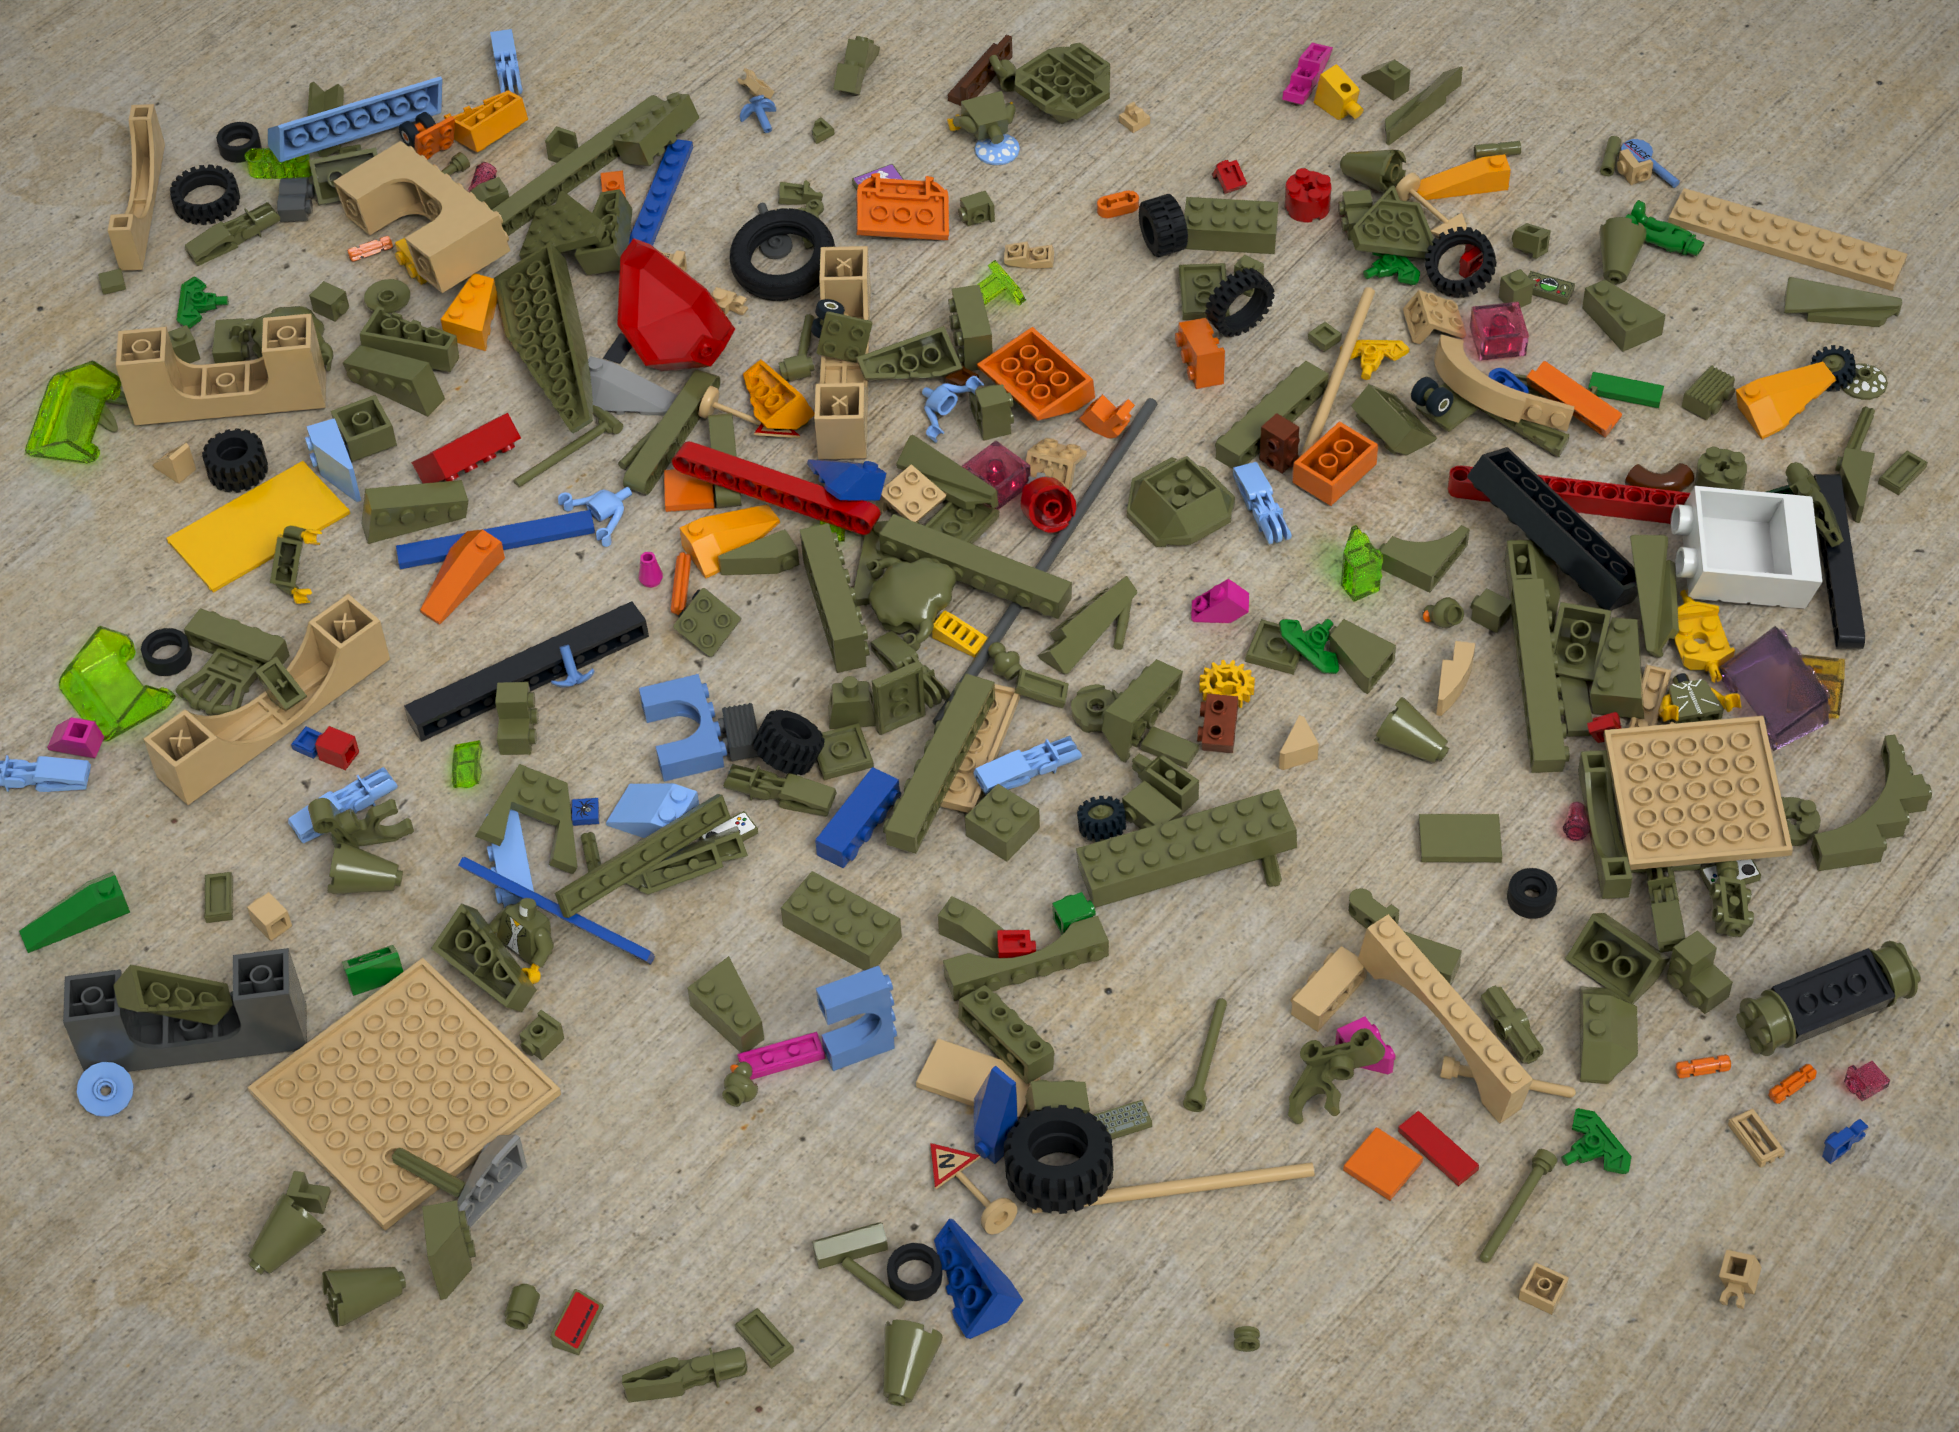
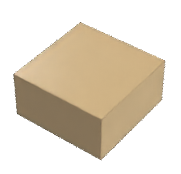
[1519,1262,1569,1315]

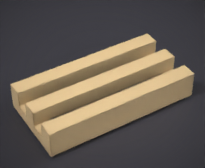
[1728,1108,1785,1168]

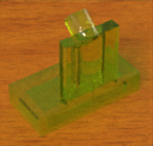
[977,260,1026,305]

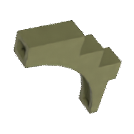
[1810,734,1932,871]

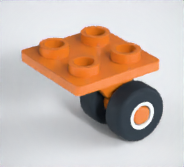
[399,112,455,160]

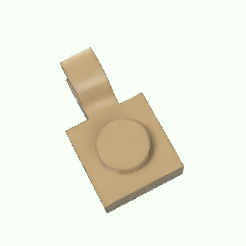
[737,68,774,99]
[711,287,748,315]

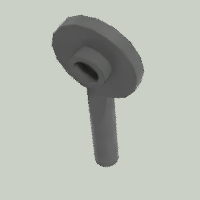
[757,203,793,259]

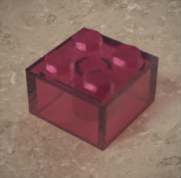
[1470,302,1529,361]
[962,440,1031,510]

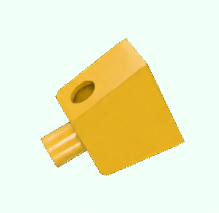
[1313,64,1364,120]

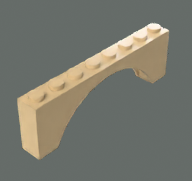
[107,104,165,271]
[1358,914,1533,1124]

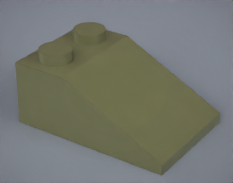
[1552,602,1611,682]

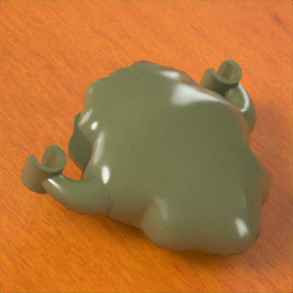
[229,306,334,371]
[866,557,956,651]

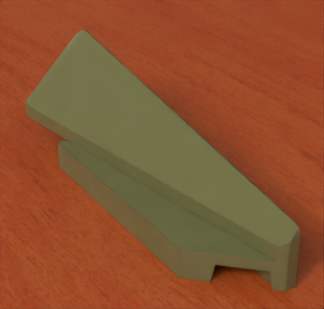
[1385,66,1463,145]
[1784,277,1902,327]
[896,434,998,510]
[1038,576,1137,674]
[626,826,748,894]

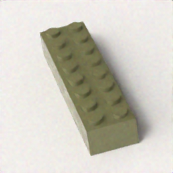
[1076,789,1297,908]

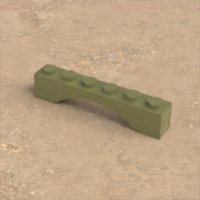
[1578,750,1633,899]
[943,916,1109,1001]

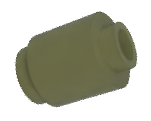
[778,353,815,382]
[504,1284,540,1330]

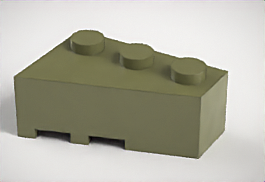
[1582,280,1666,352]

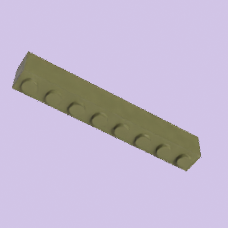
[879,514,1072,619]
[1510,578,1570,773]
[883,674,995,854]

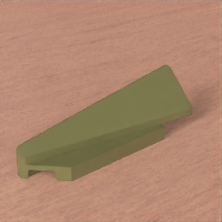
[1630,535,1679,658]

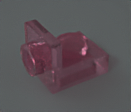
[1844,1061,1890,1101]

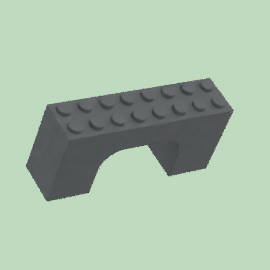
[63,948,307,1072]

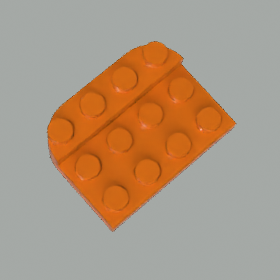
[856,173,949,240]

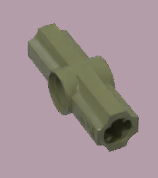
[1480,985,1544,1064]

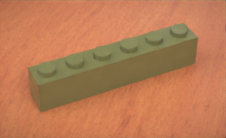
[1215,361,1329,469]

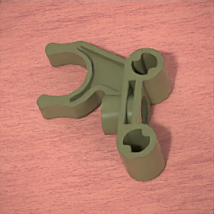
[308,798,414,848]
[1288,1028,1385,1124]

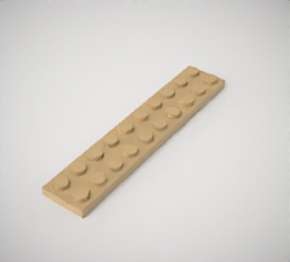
[1668,188,1908,291]

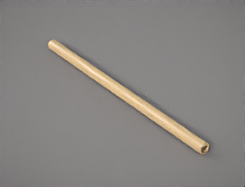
[1300,287,1375,456]
[1031,1162,1315,1214]

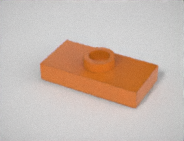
[600,170,626,198]

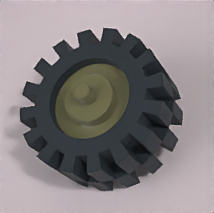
[1811,345,1856,391]
[1077,795,1126,842]

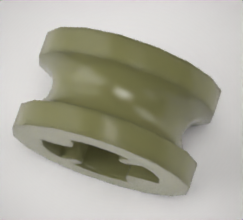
[1234,1326,1260,1352]

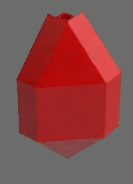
[617,238,735,371]

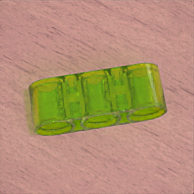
[245,148,312,179]

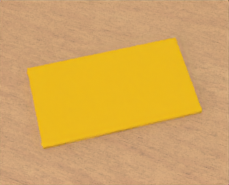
[166,461,351,593]

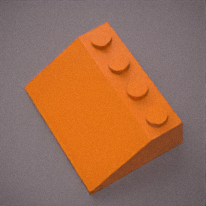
[977,327,1095,421]

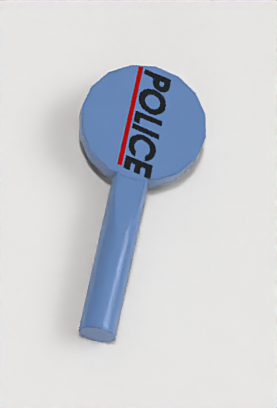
[1621,139,1680,188]

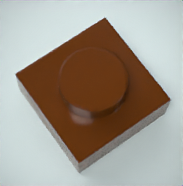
[945,366,979,386]

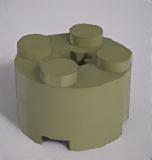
[1695,446,1747,490]

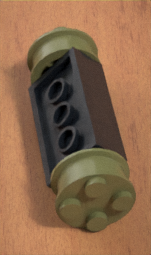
[1736,941,1921,1056]

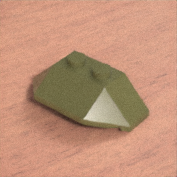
[1580,986,1638,1084]

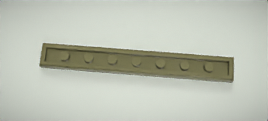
[555,794,731,918]

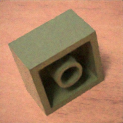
[331,395,397,462]
[965,784,1040,862]

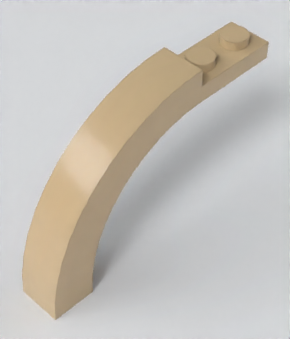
[1434,334,1575,431]

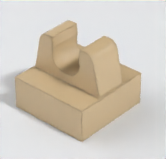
[1119,102,1150,133]

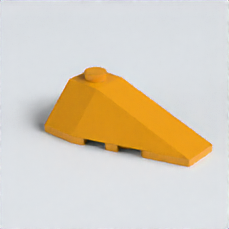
[1417,154,1511,200]
[743,359,815,430]
[1736,362,1836,440]
[679,504,780,579]

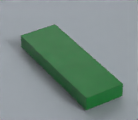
[1588,372,1664,408]

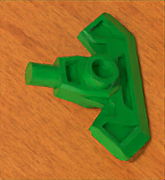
[1363,252,1420,285]
[176,276,229,328]
[1279,619,1339,674]
[1561,1108,1632,1174]

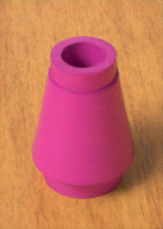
[638,552,663,588]

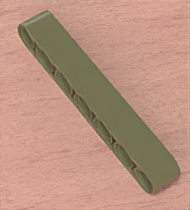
[623,369,721,495]

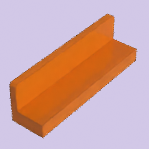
[1526,361,1622,438]

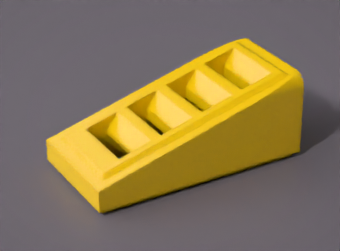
[932,610,988,657]

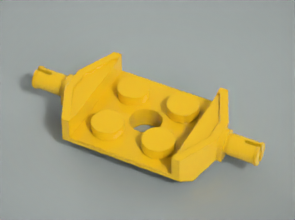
[1674,589,1735,683]

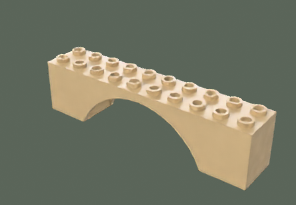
[814,246,871,459]
[143,594,390,805]

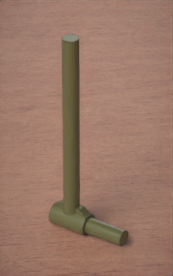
[513,405,624,487]

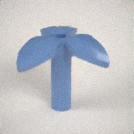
[740,95,777,133]
[551,645,595,688]

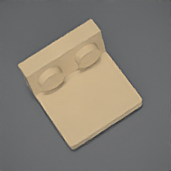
[1403,290,1466,344]
[1023,438,1087,490]
[875,464,946,523]

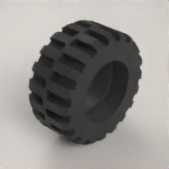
[1004,1105,1114,1214]

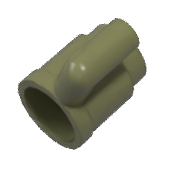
[989,55,1016,92]

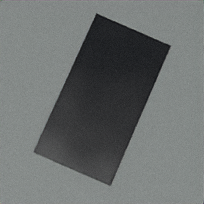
[603,333,632,364]

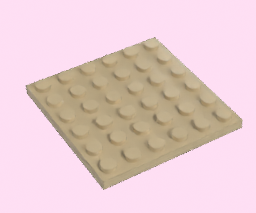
[1604,716,1793,870]

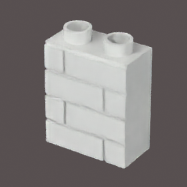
[1671,486,1822,609]

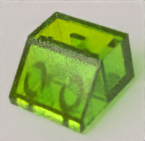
[1341,525,1384,602]

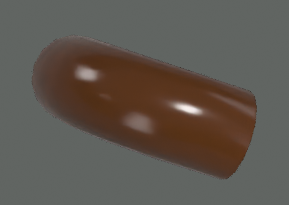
[1625,463,1695,492]

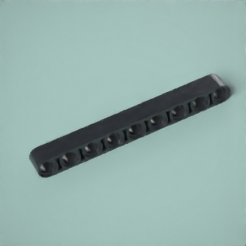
[1813,474,1865,649]

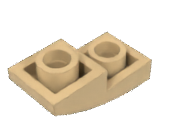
[1004,241,1054,269]

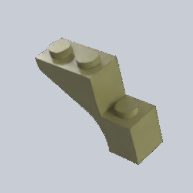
[833,36,880,95]

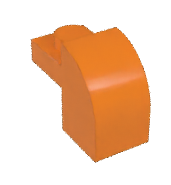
[1079,394,1135,438]

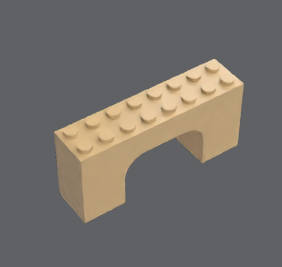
[333,141,510,293]
[116,314,326,425]

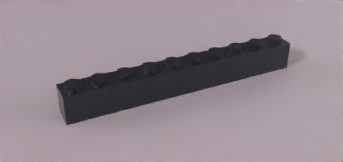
[404,601,649,742]

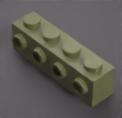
[958,985,1055,1084]

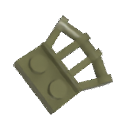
[176,648,261,716]

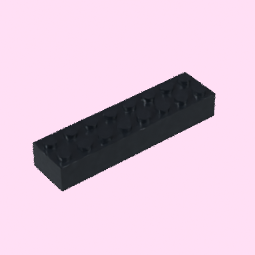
[1467,447,1638,611]

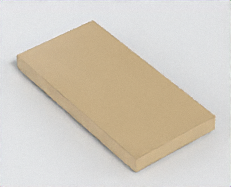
[916,1039,1041,1120]

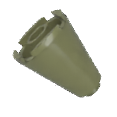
[1340,150,1406,194]
[1599,217,1646,285]
[1374,697,1450,763]
[328,841,403,894]
[248,1193,326,1275]
[322,1267,406,1327]
[883,1319,943,1406]

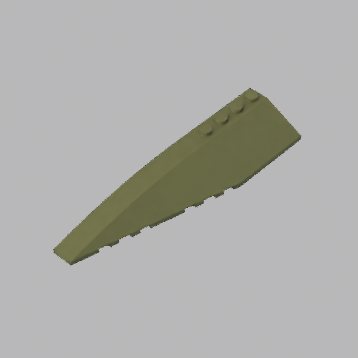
[494,242,593,434]

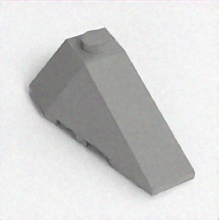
[588,356,678,416]

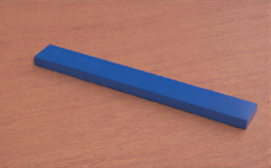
[396,510,595,569]
[458,857,655,964]

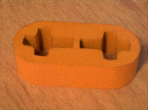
[1097,190,1139,218]

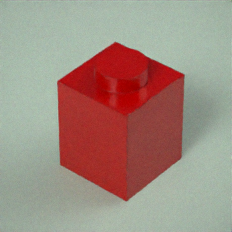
[315,726,359,771]

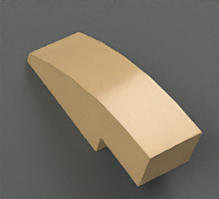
[1436,641,1476,716]

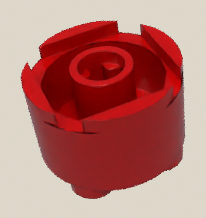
[1284,168,1332,223]
[1021,477,1076,533]

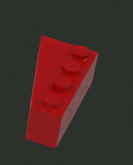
[411,413,521,483]

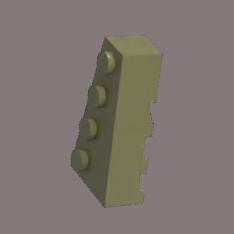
[613,92,699,166]
[359,306,459,372]
[361,480,468,544]
[1590,617,1644,719]
[431,903,537,1012]

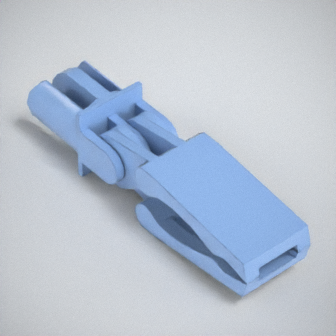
[490,29,523,94]
[1233,462,1292,545]
[973,735,1082,795]
[0,755,91,792]
[288,767,398,844]

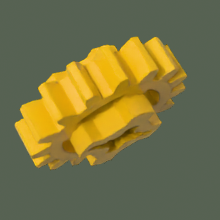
[1199,660,1255,708]

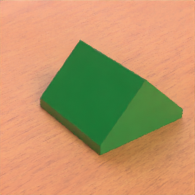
[342,945,403,996]

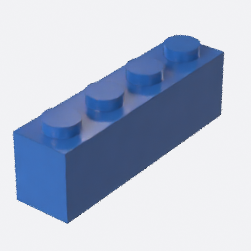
[815,767,901,869]

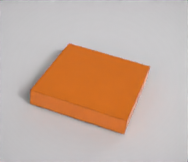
[664,469,715,512]
[1343,1127,1423,1201]

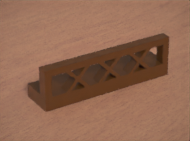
[947,34,1013,106]

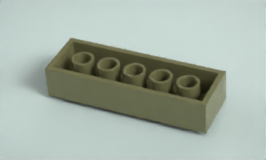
[800,523,870,673]

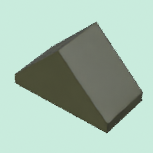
[255,657,307,711]

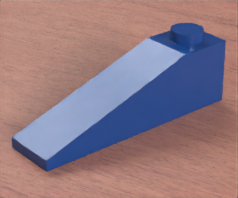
[934,1218,1023,1339]

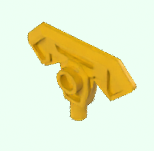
[1340,340,1410,380]

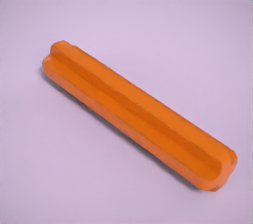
[671,552,691,615]

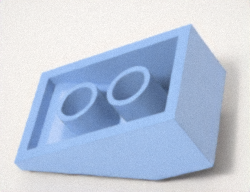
[305,418,361,502]
[606,783,699,838]

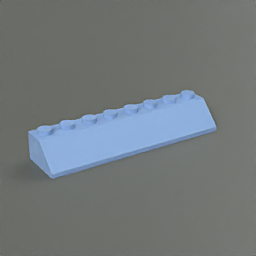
[268,76,443,162]

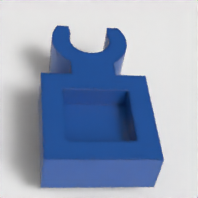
[1822,1119,1868,1164]

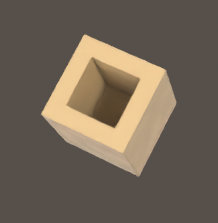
[247,892,292,941]

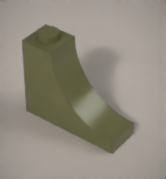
[1377,525,1470,593]

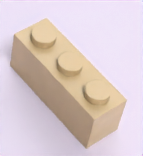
[1291,946,1367,1032]

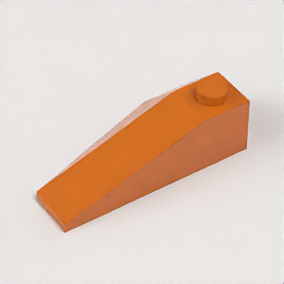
[420,529,505,625]

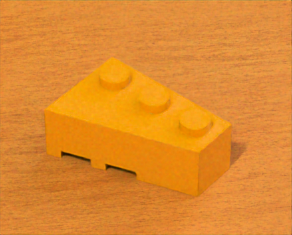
[444,90,528,152]
[440,273,498,351]

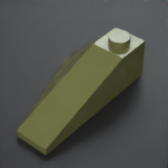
[856,326,962,380]

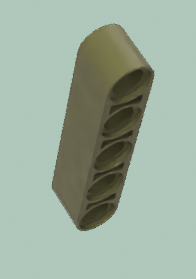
[708,413,742,508]

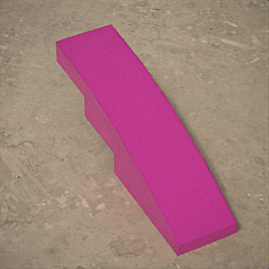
[1282,42,1333,105]

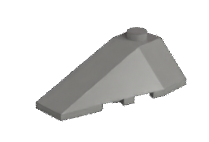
[457,1134,527,1228]

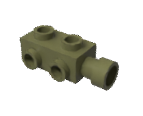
[1709,861,1754,937]

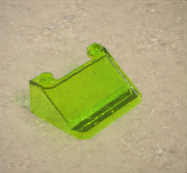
[25,361,121,464]
[59,626,176,742]

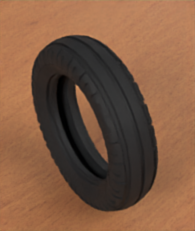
[730,208,835,301]

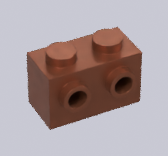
[1260,413,1300,474]
[1197,693,1238,753]

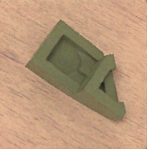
[778,180,823,205]

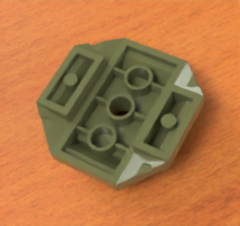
[1015,42,1110,124]
[1127,456,1235,547]

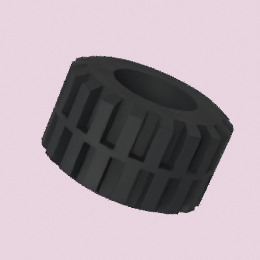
[1139,194,1188,258]
[202,428,268,493]
[753,709,825,775]

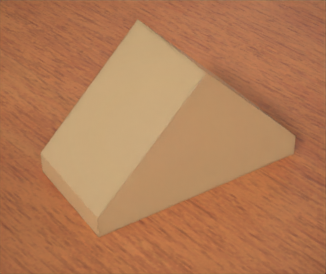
[153,443,196,484]
[1279,715,1319,770]

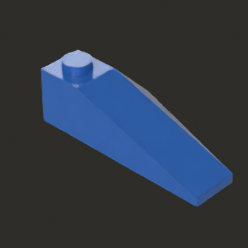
[807,459,887,501]
[974,1066,1018,1164]

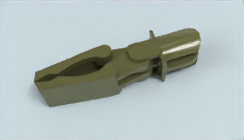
[185,202,280,266]
[1785,462,1844,547]
[871,631,950,708]
[723,764,837,816]
[1646,866,1686,953]
[622,1347,747,1403]

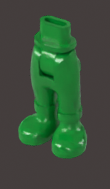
[1626,200,1705,257]

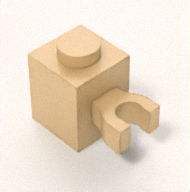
[1719,1249,1762,1309]

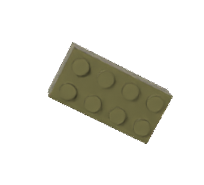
[1184,197,1279,254]
[781,871,902,971]

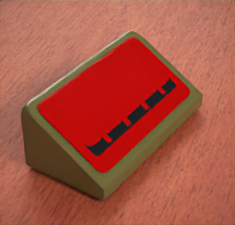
[550,1289,604,1356]

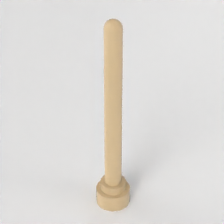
[1440,1056,1576,1098]

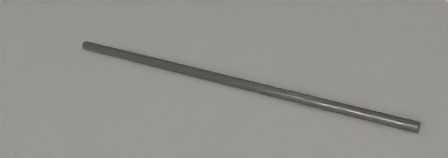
[933,398,1158,725]

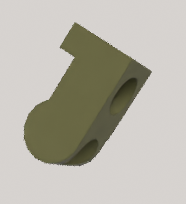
[1348,888,1399,929]

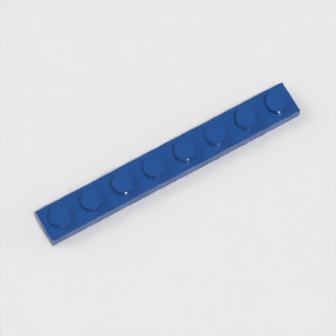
[629,139,693,246]

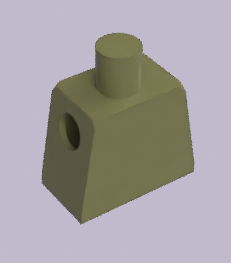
[828,676,876,729]

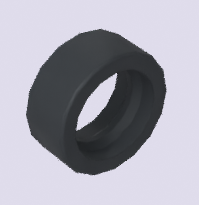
[216,122,262,163]
[141,628,192,676]
[887,1243,942,1301]

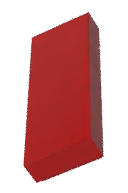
[1398,1110,1479,1187]

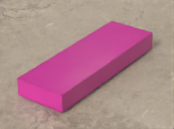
[737,1032,825,1080]

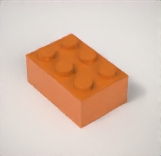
[1292,421,1378,506]

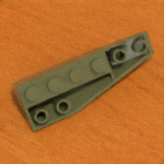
[1504,540,1560,677]

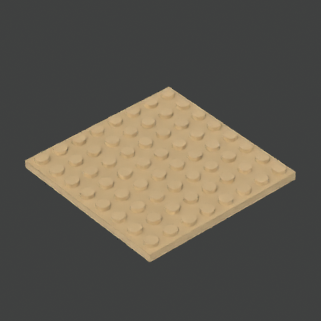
[248,958,561,1231]

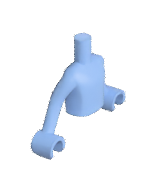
[922,376,984,443]
[558,487,632,547]

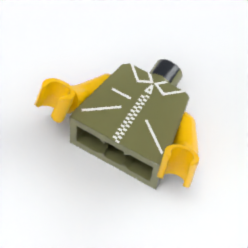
[1658,673,1742,724]

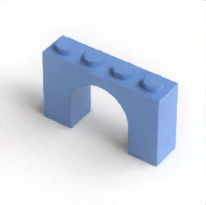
[639,674,727,782]
[816,966,897,1071]

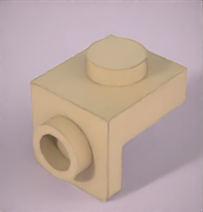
[1617,149,1653,185]

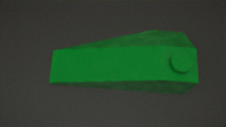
[19,871,130,953]

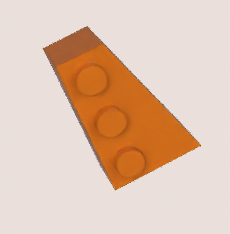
[1175,318,1225,389]

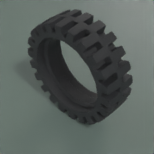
[170,164,240,225]
[1425,227,1497,298]
[1205,268,1275,337]

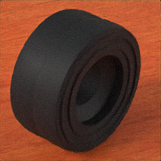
[1507,868,1557,919]

